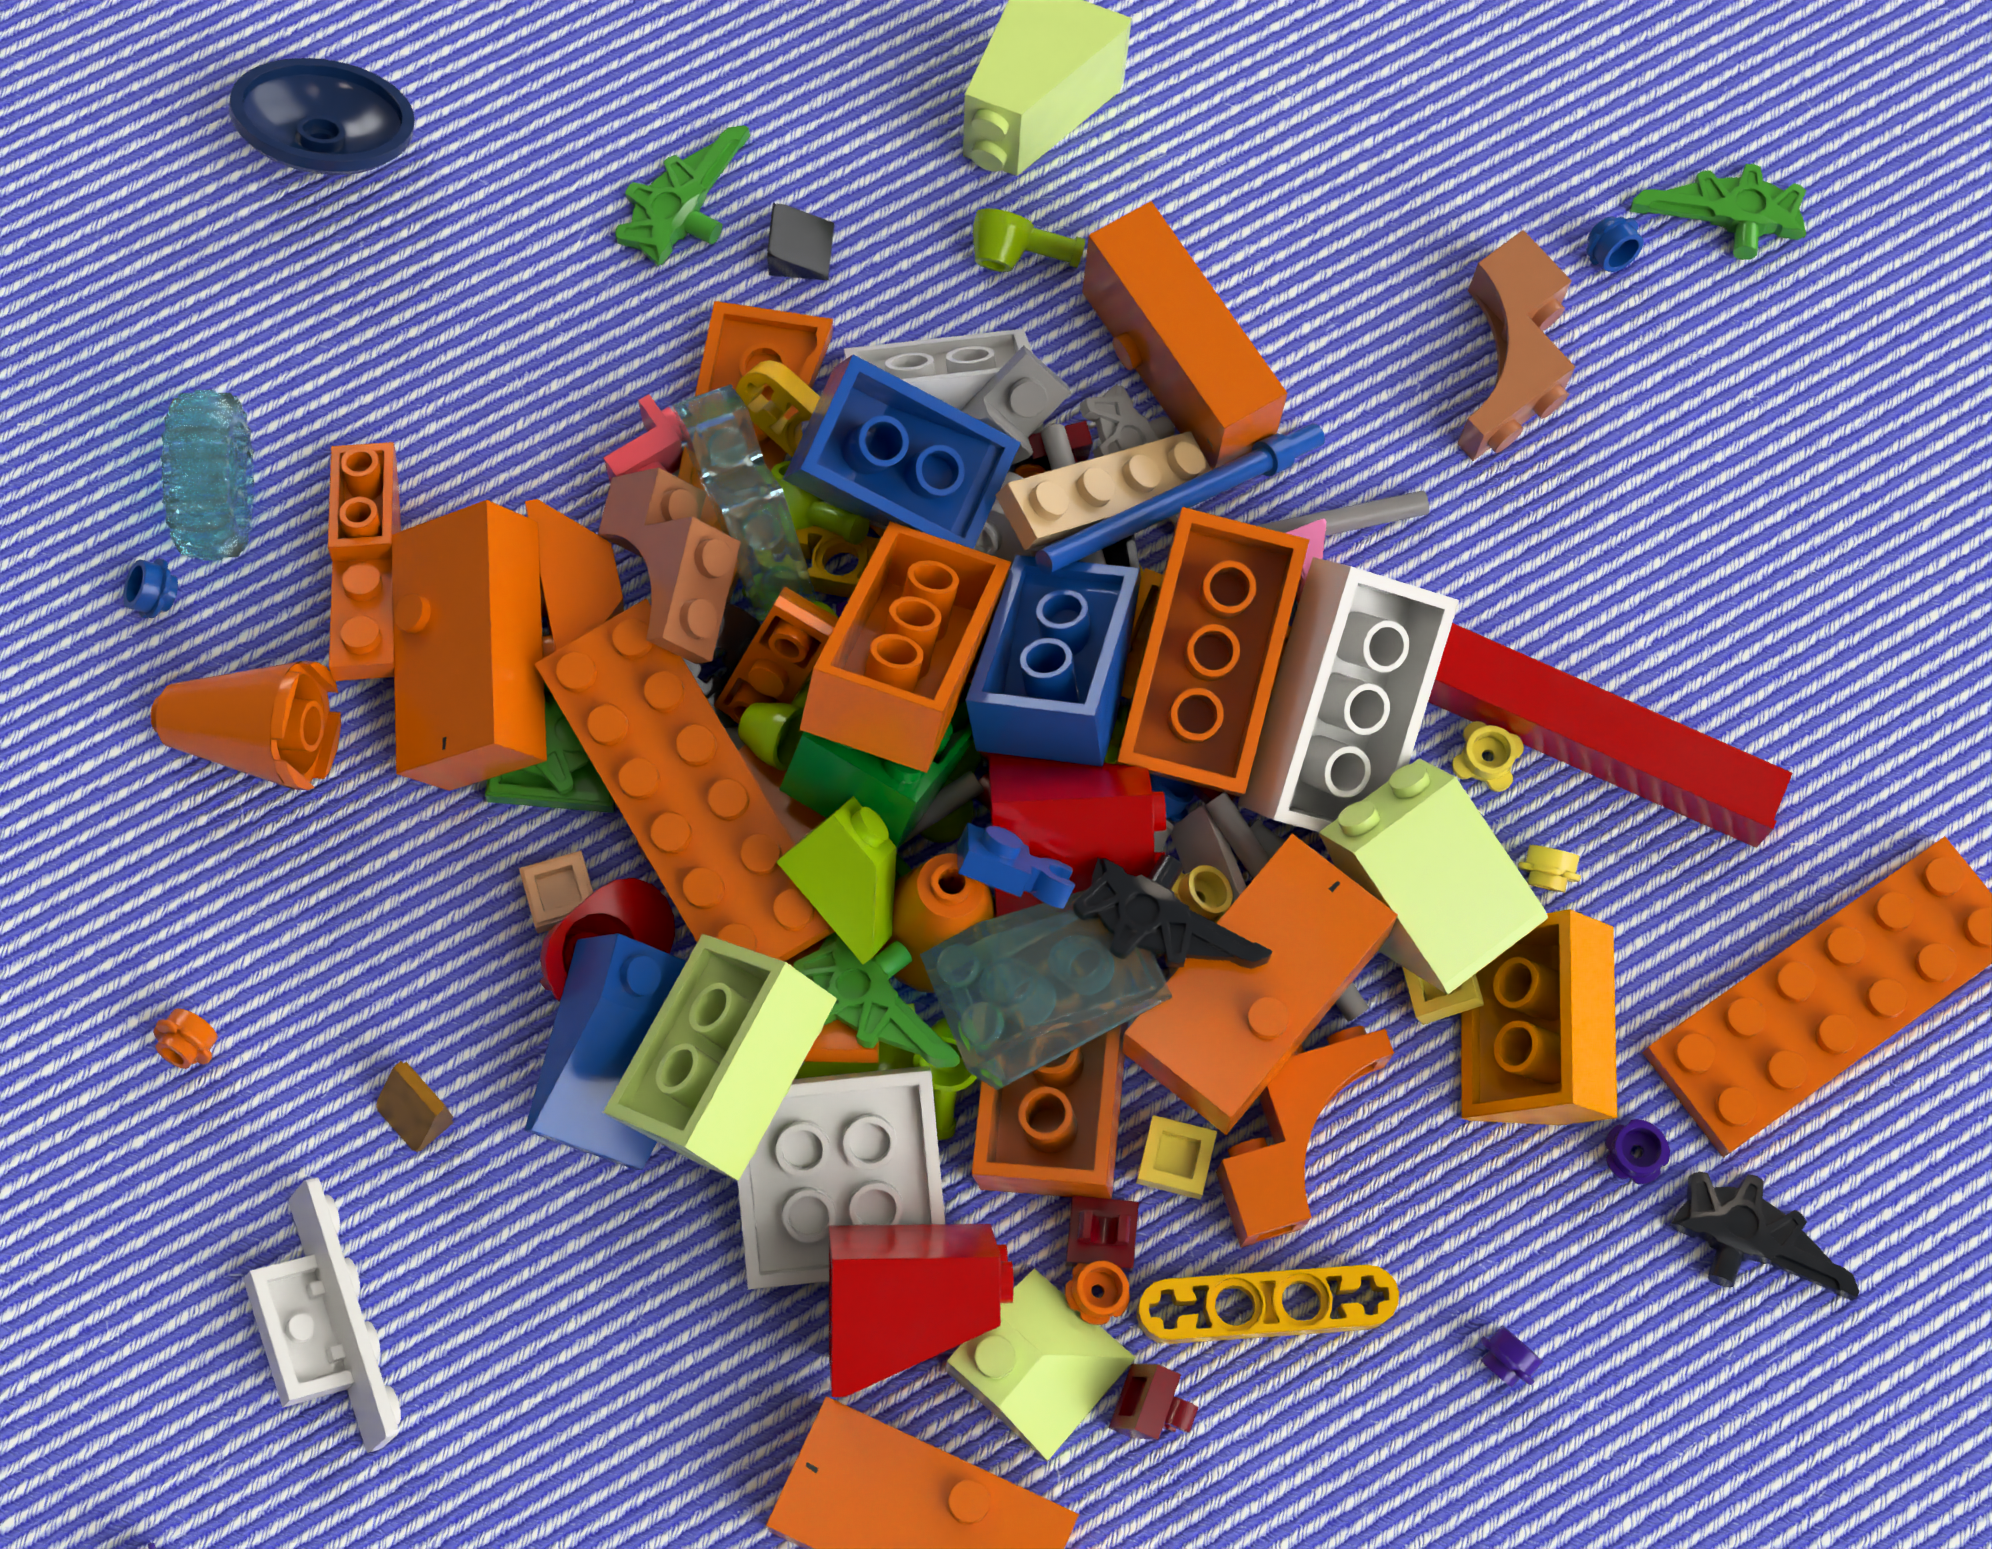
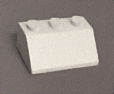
[844,329,1043,434]

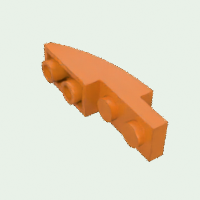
[328,442,401,681]

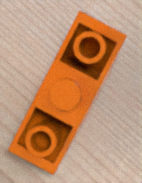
[525,499,624,658]
[714,586,839,724]

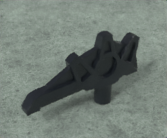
[1073,854,1272,969]
[1669,1171,1859,1301]

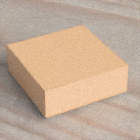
[519,850,593,934]

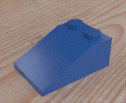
[783,354,1021,549]
[966,555,1141,766]
[524,933,687,1170]

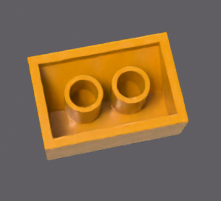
[1461,909,1617,1125]

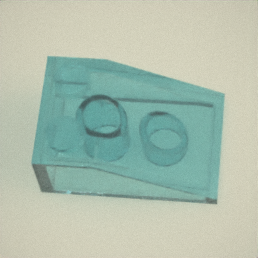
[920,889,1173,1090]

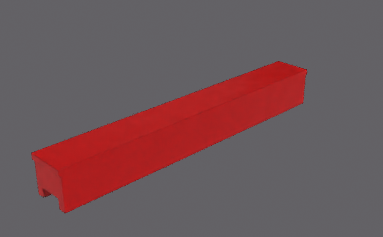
[1428,623,1793,848]

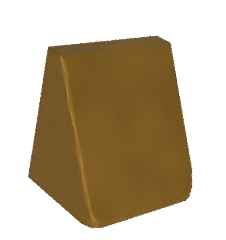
[376,1061,454,1152]

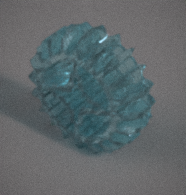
[160,390,256,561]

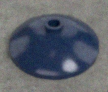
[229,58,415,175]

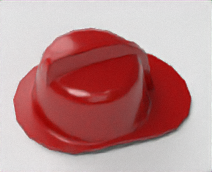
[539,878,675,1002]

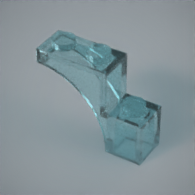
[672,384,817,622]

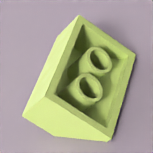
[603,934,837,1181]

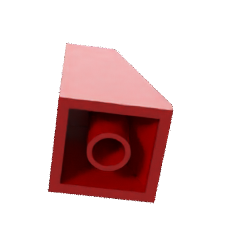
[988,752,1166,924]
[829,1224,1014,1397]

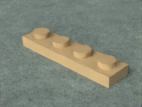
[995,431,1212,551]

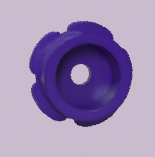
[1605,1119,1670,1184]
[1481,1326,1544,1388]

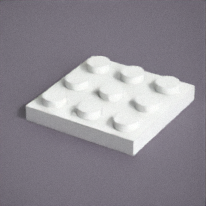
[737,1065,945,1290]

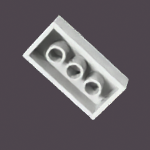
[1238,557,1459,832]

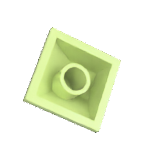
[946,1268,1136,1462]

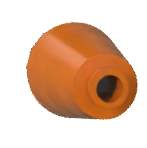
[151,661,341,790]
[885,853,998,993]

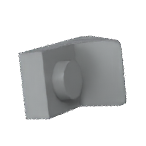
[961,345,1071,465]

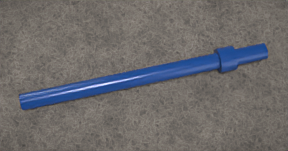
[1035,423,1325,574]

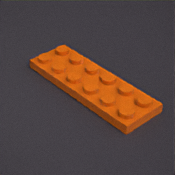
[534,598,835,962]
[1642,836,1992,1158]

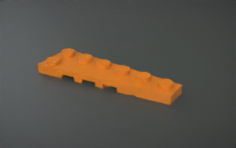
[678,301,833,603]

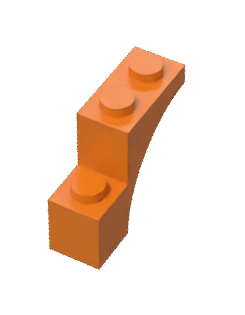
[1216,1026,1394,1248]

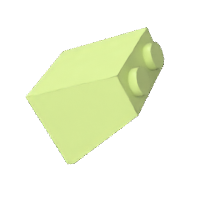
[963,0,1132,176]
[1318,758,1548,995]

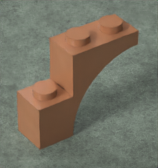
[1457,230,1575,461]
[598,467,741,664]

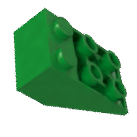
[779,682,974,851]

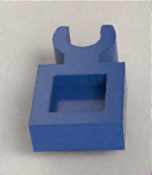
[957,822,1075,909]

